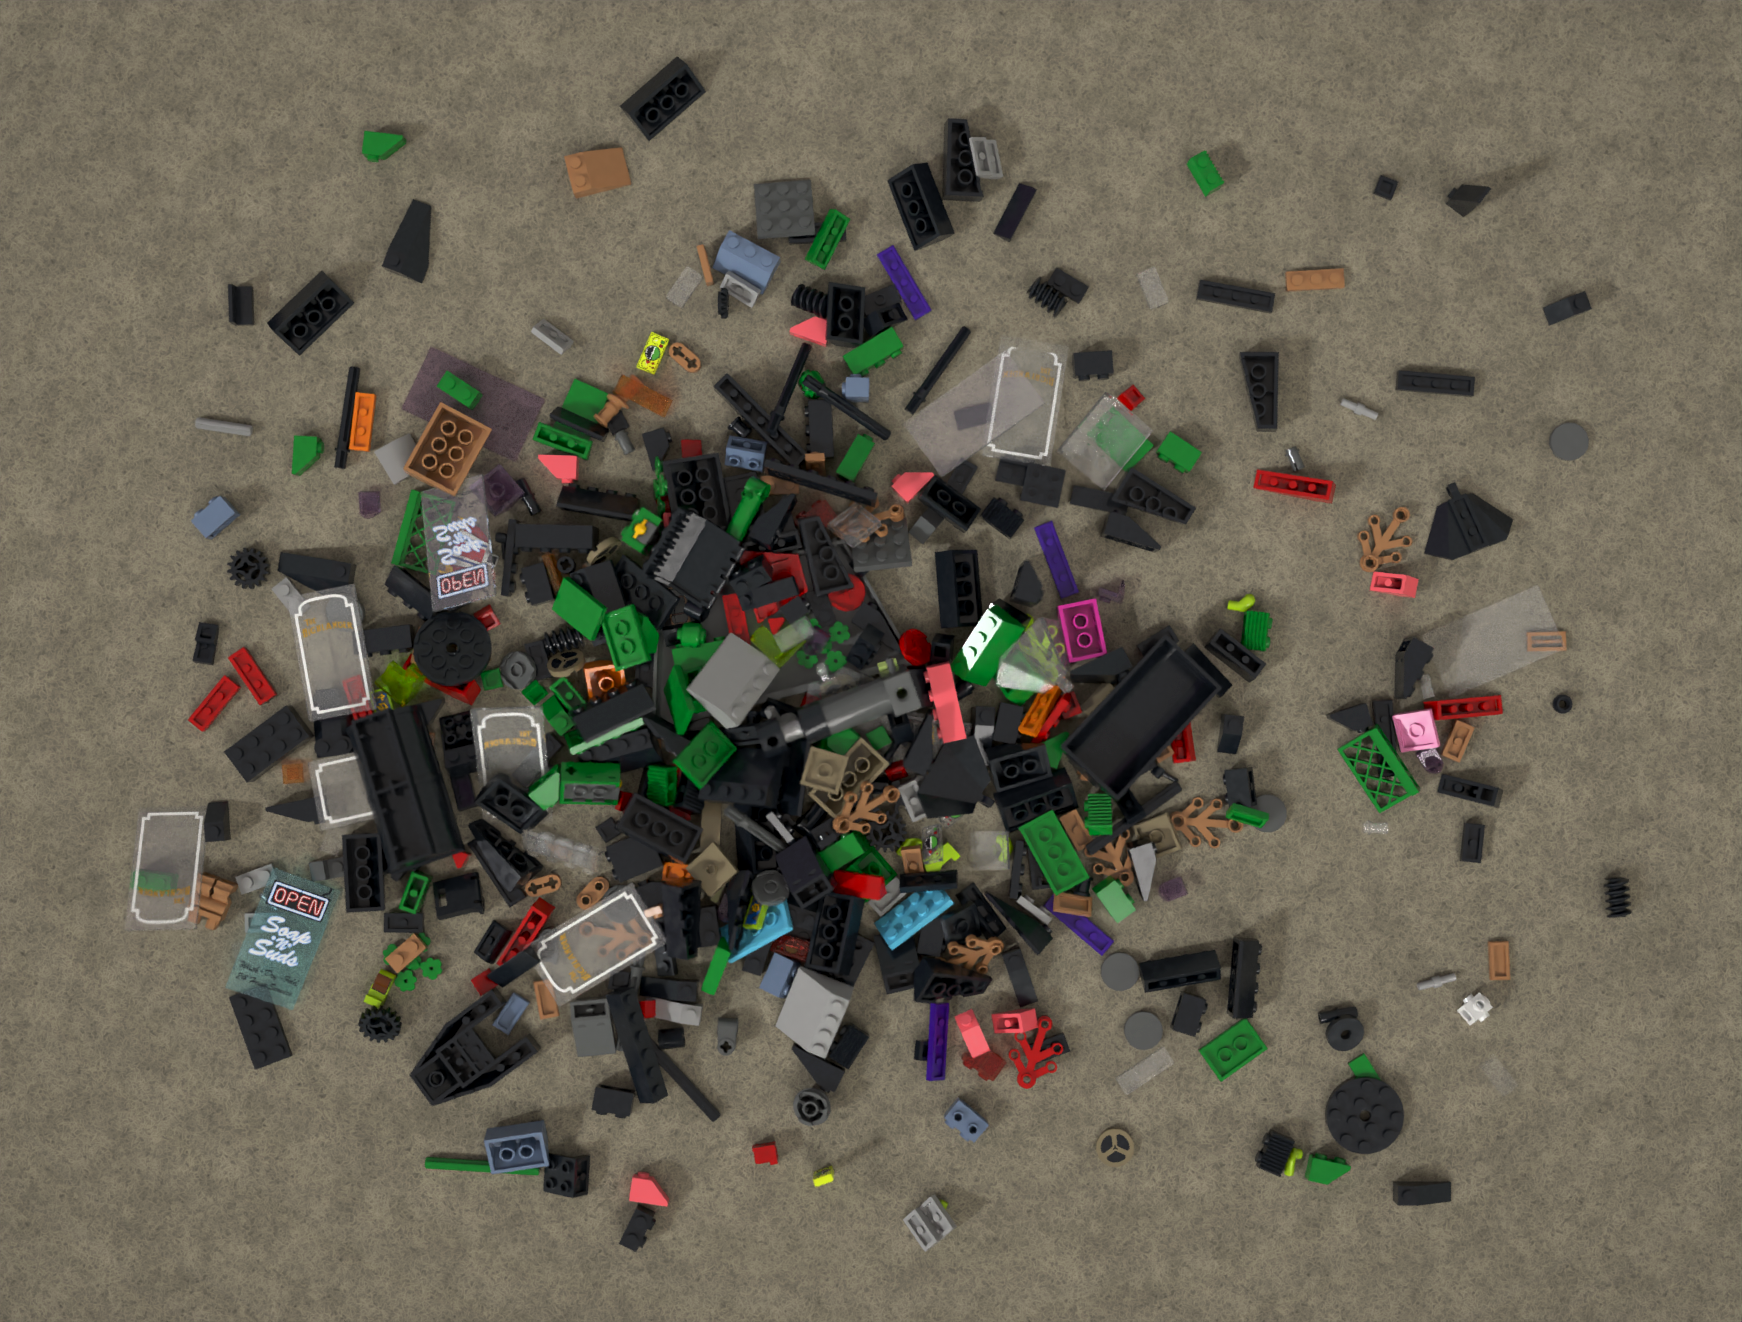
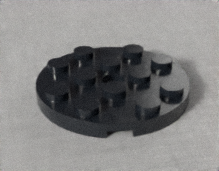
[413,612,492,686]
[1325,1076,1404,1154]

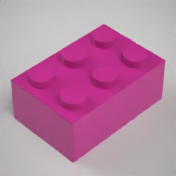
[1056,598,1107,663]

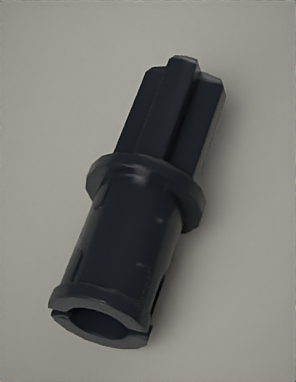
[515,478,542,516]
[1318,1006,1358,1024]

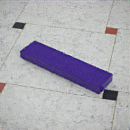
[877,245,932,321]
[1034,521,1079,599]
[1043,893,1114,956]
[926,1002,949,1081]

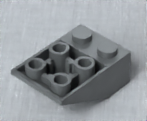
[570,996,616,1057]

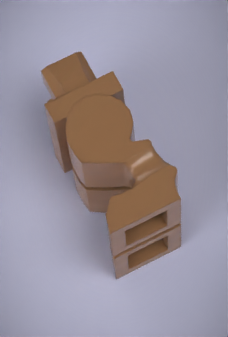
[187,872,238,930]

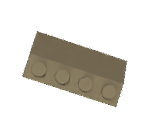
[808,737,889,819]

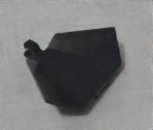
[1424,482,1513,560]
[917,735,995,819]

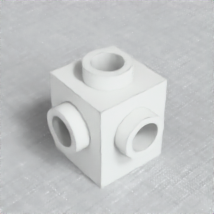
[1457,992,1493,1025]

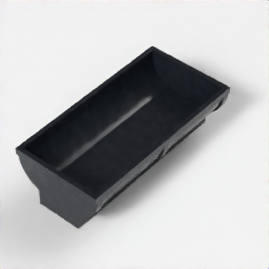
[1060,634,1222,801]
[346,704,465,876]

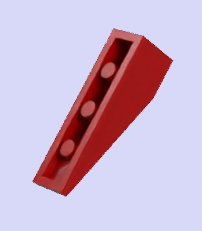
[1253,470,1336,504]
[401,653,481,706]
[1423,695,1503,720]
[496,897,556,966]

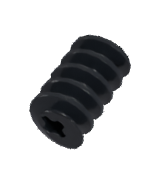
[1026,276,1069,318]
[791,284,828,318]
[542,626,585,656]
[1604,877,1632,918]

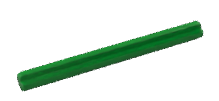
[425,1157,540,1176]

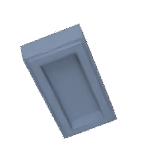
[492,992,530,1035]

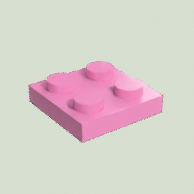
[1392,708,1440,752]

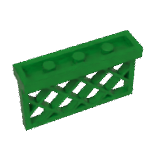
[391,489,457,576]
[1337,724,1420,814]

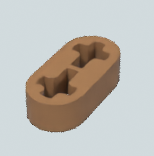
[669,343,701,373]
[525,874,562,897]

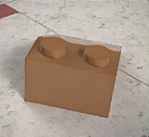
[564,147,632,199]

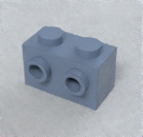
[842,374,869,402]
[724,435,767,472]
[191,496,241,540]
[759,952,801,998]
[944,1097,989,1142]

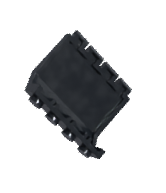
[640,507,746,609]

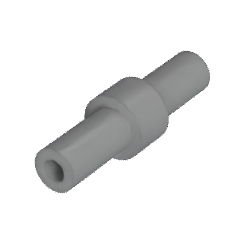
[1340,398,1379,420]
[1417,973,1456,991]

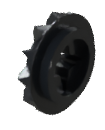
[718,288,729,319]

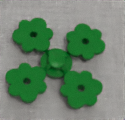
[653,456,667,519]
[797,618,850,672]
[383,932,442,992]

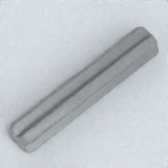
[195,417,253,436]

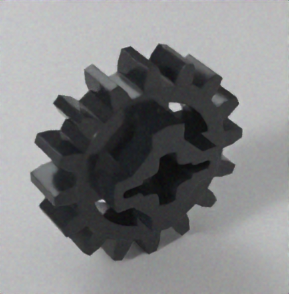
[227,548,271,589]
[866,810,907,853]
[358,1005,402,1043]

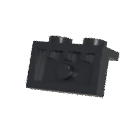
[995,455,1035,487]

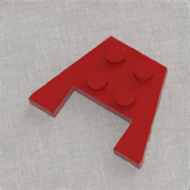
[740,551,808,623]

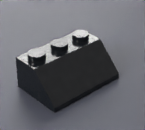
[825,282,865,348]
[918,475,981,533]
[384,565,446,621]

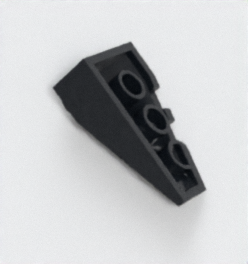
[382,199,431,284]

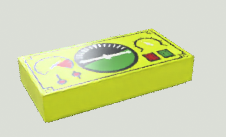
[636,332,670,375]
[813,1166,834,1187]

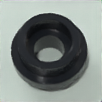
[1552,695,1572,714]

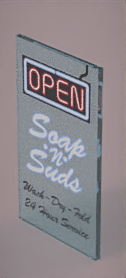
[225,867,340,1010]

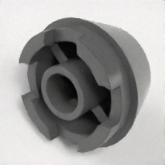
[793,1088,831,1126]

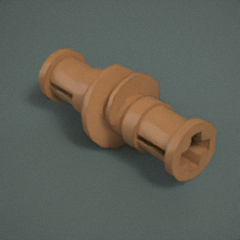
[593,374,644,428]

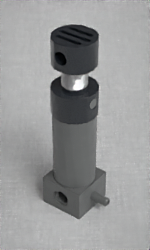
[754,656,921,759]

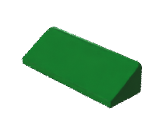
[805,209,850,270]
[532,422,593,461]
[701,936,731,995]

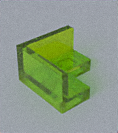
[749,624,806,668]
[375,660,426,707]

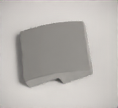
[969,137,1003,179]
[374,433,416,485]
[897,771,927,822]
[903,1195,957,1252]

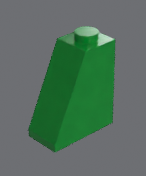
[836,434,875,483]

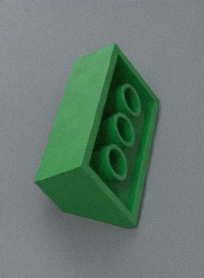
[950,604,1026,687]

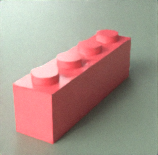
[924,661,966,743]

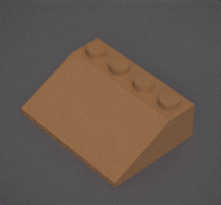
[403,402,492,497]

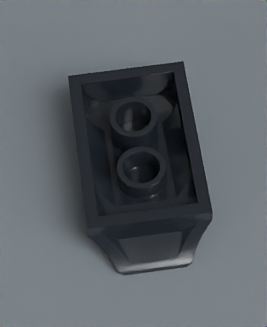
[312,688,354,758]
[474,773,549,834]

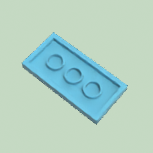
[874,890,954,950]
[720,899,793,963]

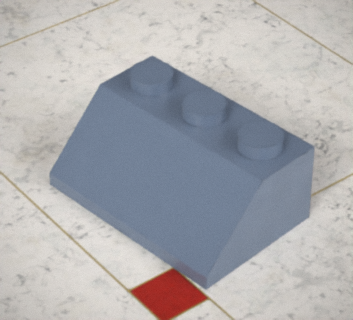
[713,230,781,295]
[484,1120,549,1174]

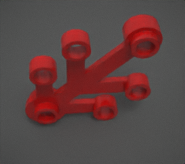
[1008,1015,1063,1089]

